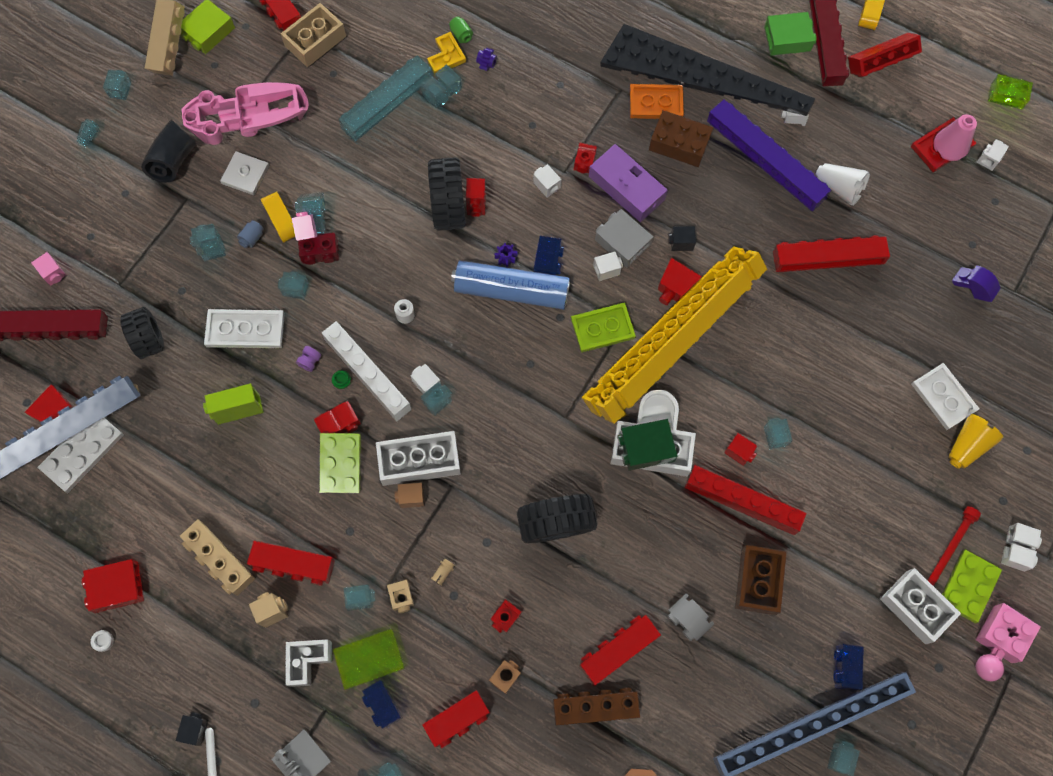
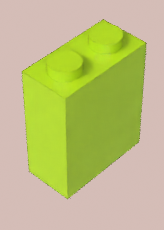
[180,0,235,54]
[203,383,264,425]

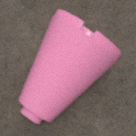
[933,115,977,161]

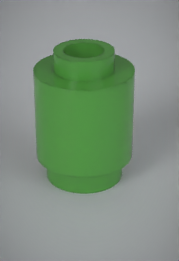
[449,17,473,43]

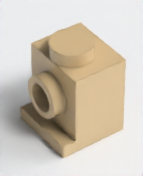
[387,580,414,613]

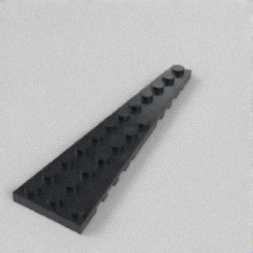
[600,24,815,116]

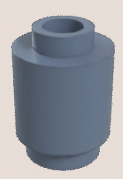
[237,220,264,248]

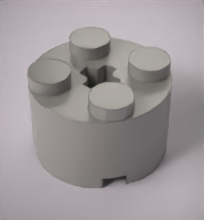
[668,594,714,641]

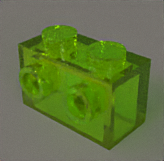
[988,74,1033,110]

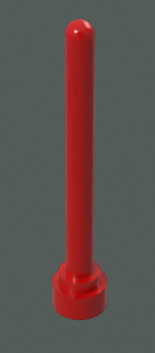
[927,506,981,586]

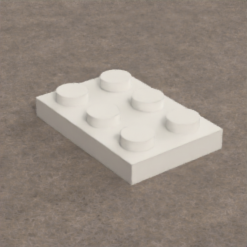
[911,363,979,430]

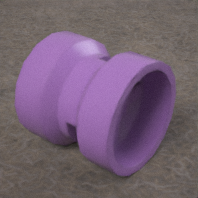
[295,346,322,372]

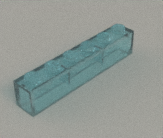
[338,55,433,142]

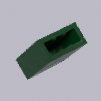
[617,419,678,471]

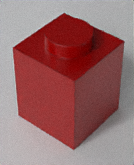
[724,433,757,466]

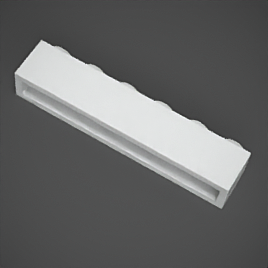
[322,321,411,422]

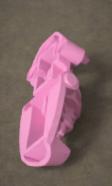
[181,83,309,145]

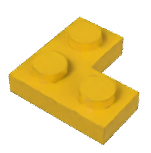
[427,32,466,75]

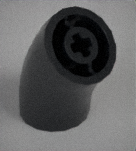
[141,119,198,183]

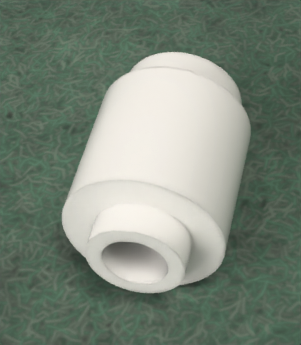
[394,299,415,324]

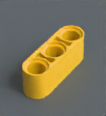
[858,0,885,31]
[261,191,295,243]

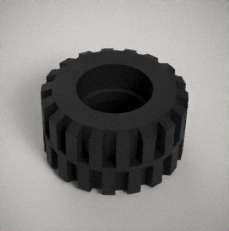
[120,307,164,359]

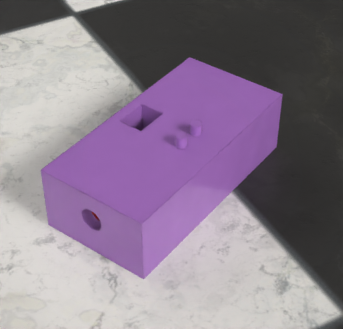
[589,144,668,223]

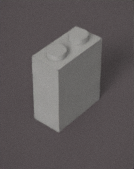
[595,209,653,268]

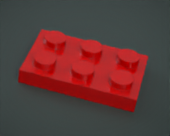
[910,117,976,173]

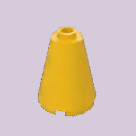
[948,414,1003,469]

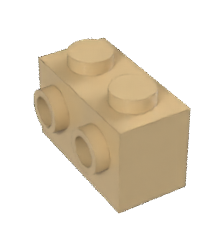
[249,592,289,628]

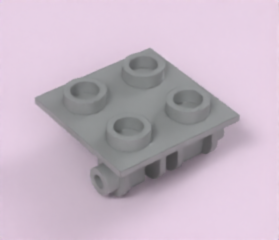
[271,729,331,776]

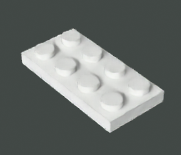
[204,309,285,348]
[37,418,124,493]

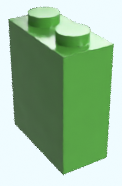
[764,12,816,56]

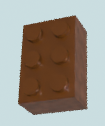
[649,110,713,168]
[735,545,787,615]

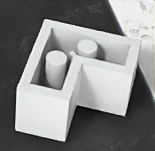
[286,640,332,687]

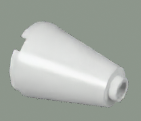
[816,163,870,206]

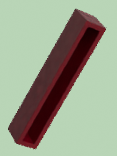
[809,0,849,86]
[0,309,108,341]

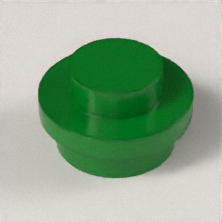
[332,370,351,389]

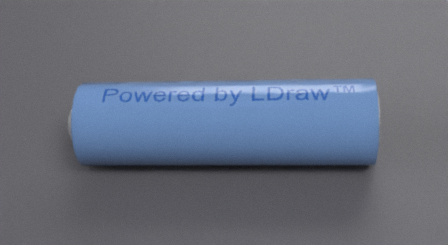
[451,260,570,310]

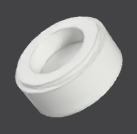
[91,630,114,652]

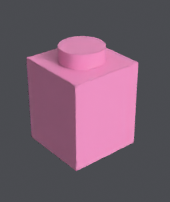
[292,211,317,241]
[31,252,66,286]

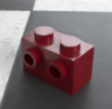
[298,233,339,265]

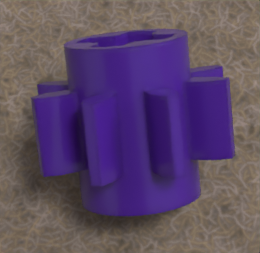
[476,47,497,71]
[494,243,517,267]

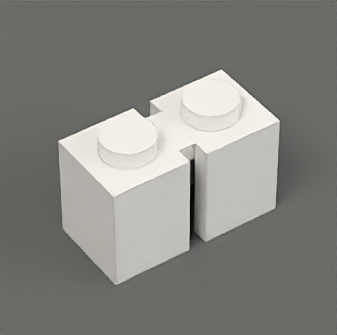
[1001,523,1042,572]

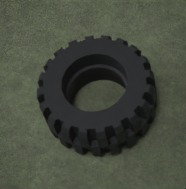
[428,157,466,231]
[517,494,598,543]

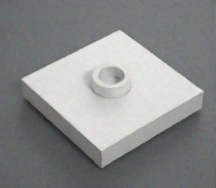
[220,151,269,195]

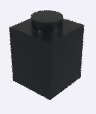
[668,226,696,251]
[175,712,209,746]

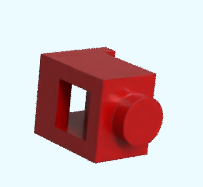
[574,143,597,174]
[490,599,522,634]

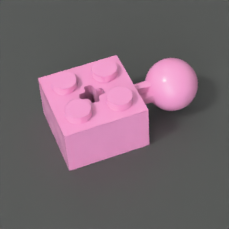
[975,603,1041,682]

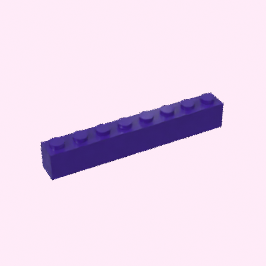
[707,99,831,212]

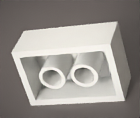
[880,568,961,644]

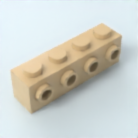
[145,0,185,76]
[180,519,256,596]

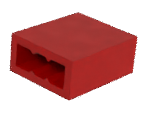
[82,559,144,613]

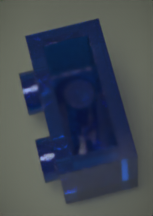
[534,236,564,276]
[833,644,864,691]
[362,680,403,729]

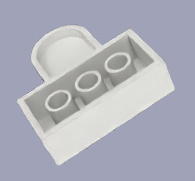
[610,390,696,477]

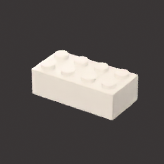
[376,431,461,486]

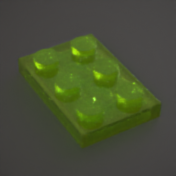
[333,629,405,690]

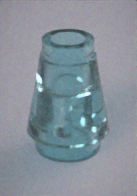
[76,119,99,147]

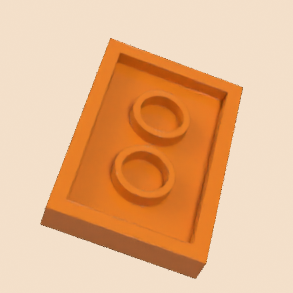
[630,84,684,119]

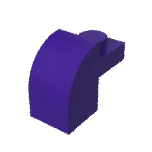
[952,265,1001,302]

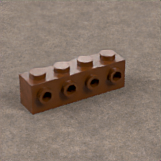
[553,688,640,726]

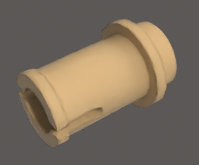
[431,559,455,586]

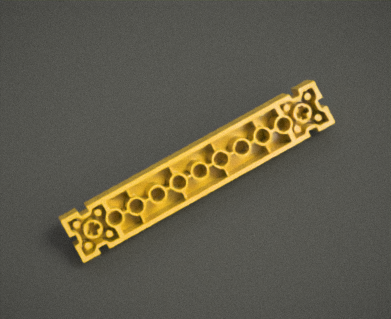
[581,246,767,424]

